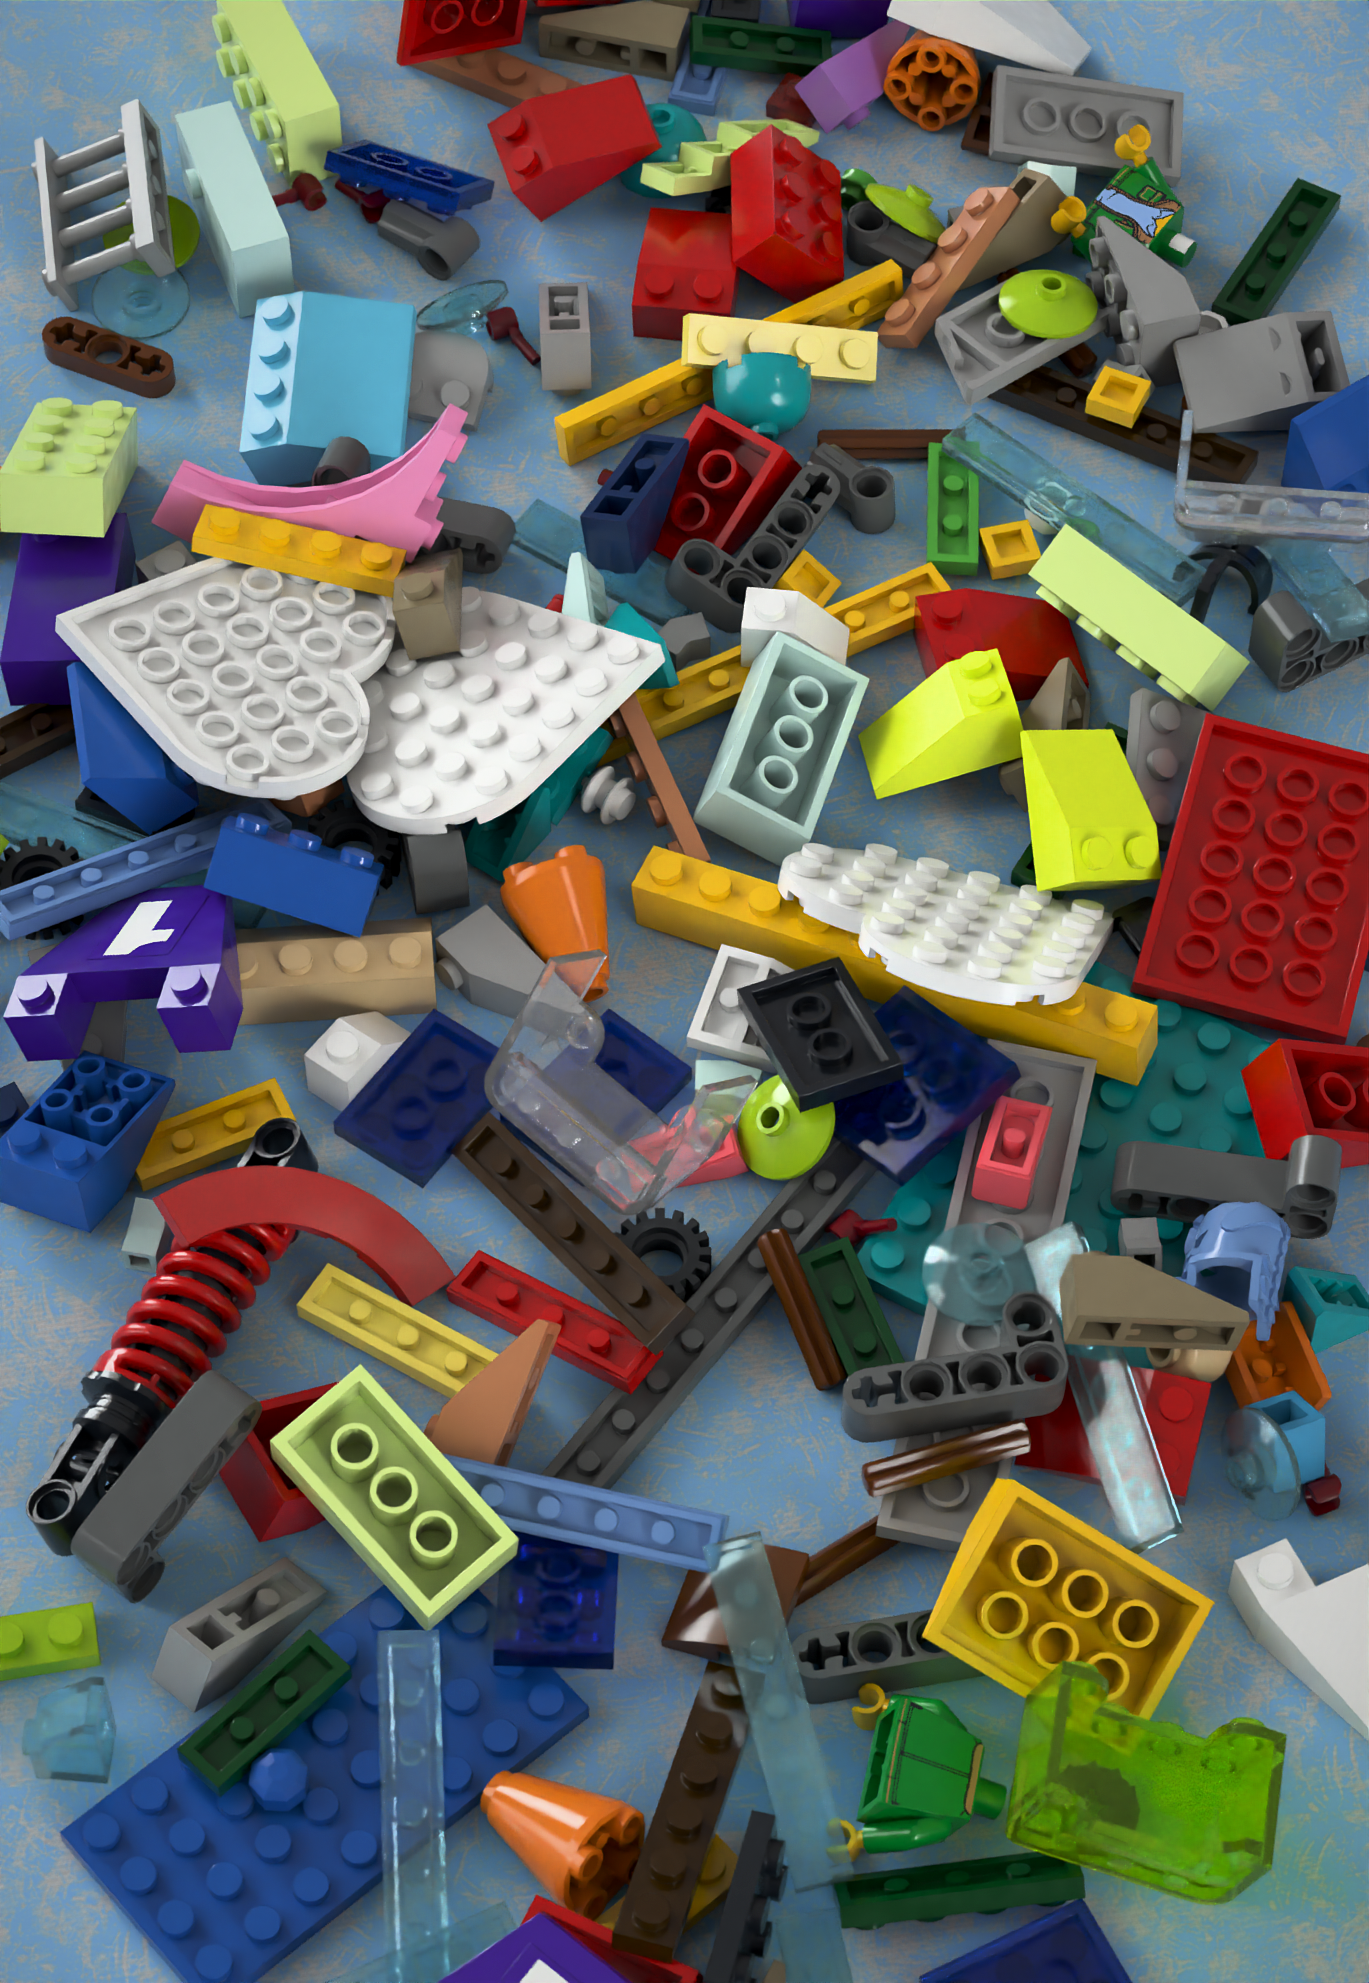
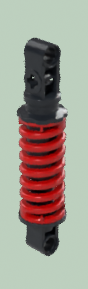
[26,1117,319,1556]

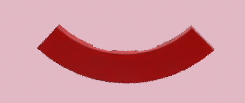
[152,1165,456,1307]

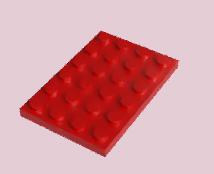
[1130,713,1369,1045]

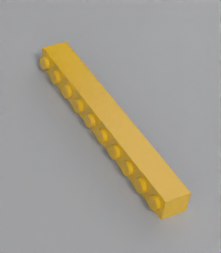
[631,845,1158,1086]

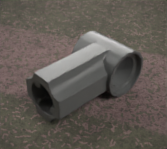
[377,199,480,281]
[846,201,938,279]
[803,442,895,534]

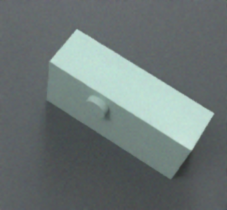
[175,100,295,318]
[692,631,869,867]

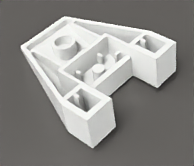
[886,0,1092,76]
[1228,1538,1369,1741]

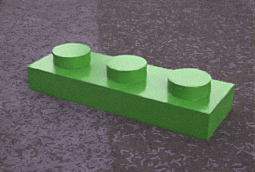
[926,442,979,576]

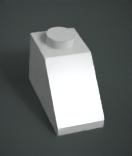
[741,587,850,667]
[304,1011,420,1118]

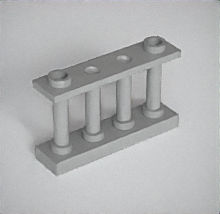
[32,99,176,312]

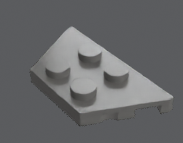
[934,280,1109,406]

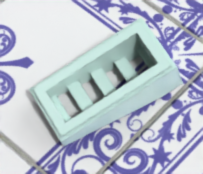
[561,552,609,627]

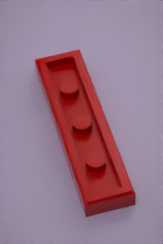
[445,1250,664,1395]

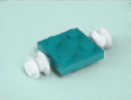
[542,727,636,826]

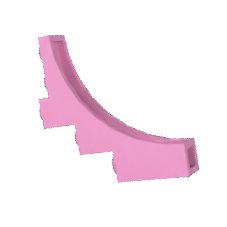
[151,403,468,563]

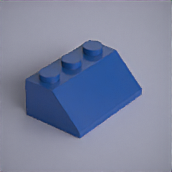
[1281,375,1369,523]
[67,662,200,835]
[203,813,384,938]

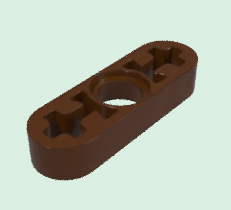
[42,317,176,398]

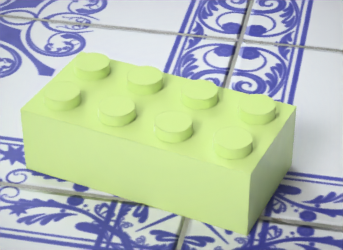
[212,0,345,188]
[0,398,138,537]
[1028,524,1250,712]
[270,1364,519,1632]

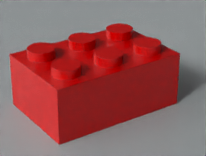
[730,124,844,304]

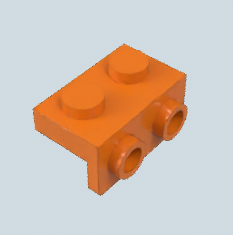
[1225,1301,1332,1417]

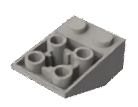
[1085,216,1201,387]
[1172,311,1350,433]

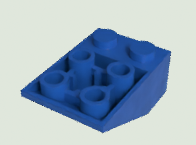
[0,1050,176,1233]

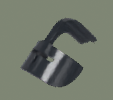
[1171,535,1273,624]

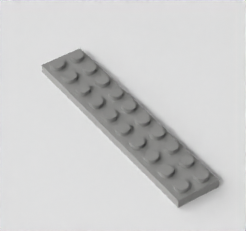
[876,1039,1097,1553]

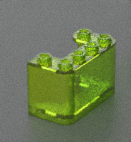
[1005,1660,1287,1905]

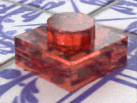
[766,72,816,128]

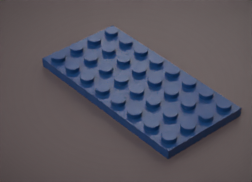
[60,1584,589,1983]

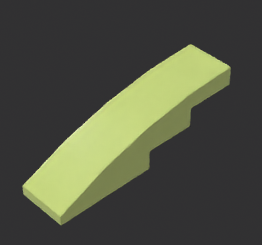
[640,119,820,196]

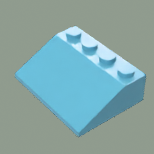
[239,291,417,487]

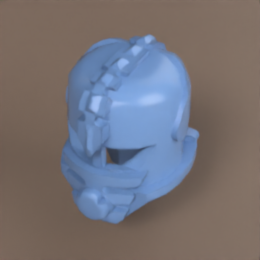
[1175,1202,1291,1341]

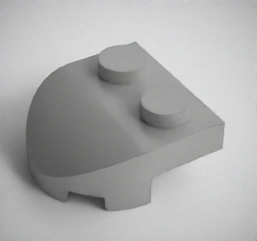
[408,330,494,432]

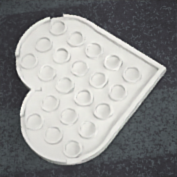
[55,557,396,800]
[346,586,665,835]
[777,843,1114,1006]

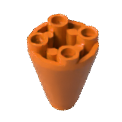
[883,29,981,132]
[500,845,610,1004]
[480,1770,645,1921]

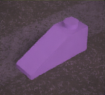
[794,19,910,134]

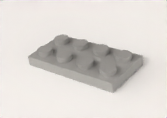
[989,65,1184,187]

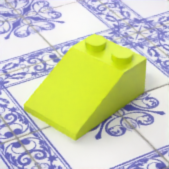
[858,648,1024,800]
[1020,729,1162,892]

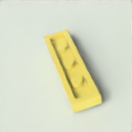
[681,313,878,384]
[296,1263,499,1399]

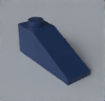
[580,433,690,574]

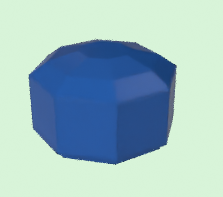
[249,1748,309,1812]

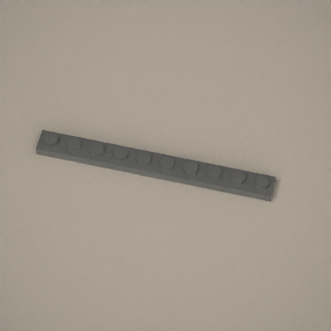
[541,1091,912,1489]

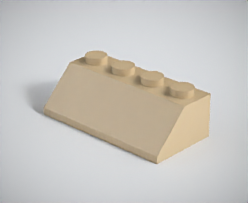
[235,917,437,1026]

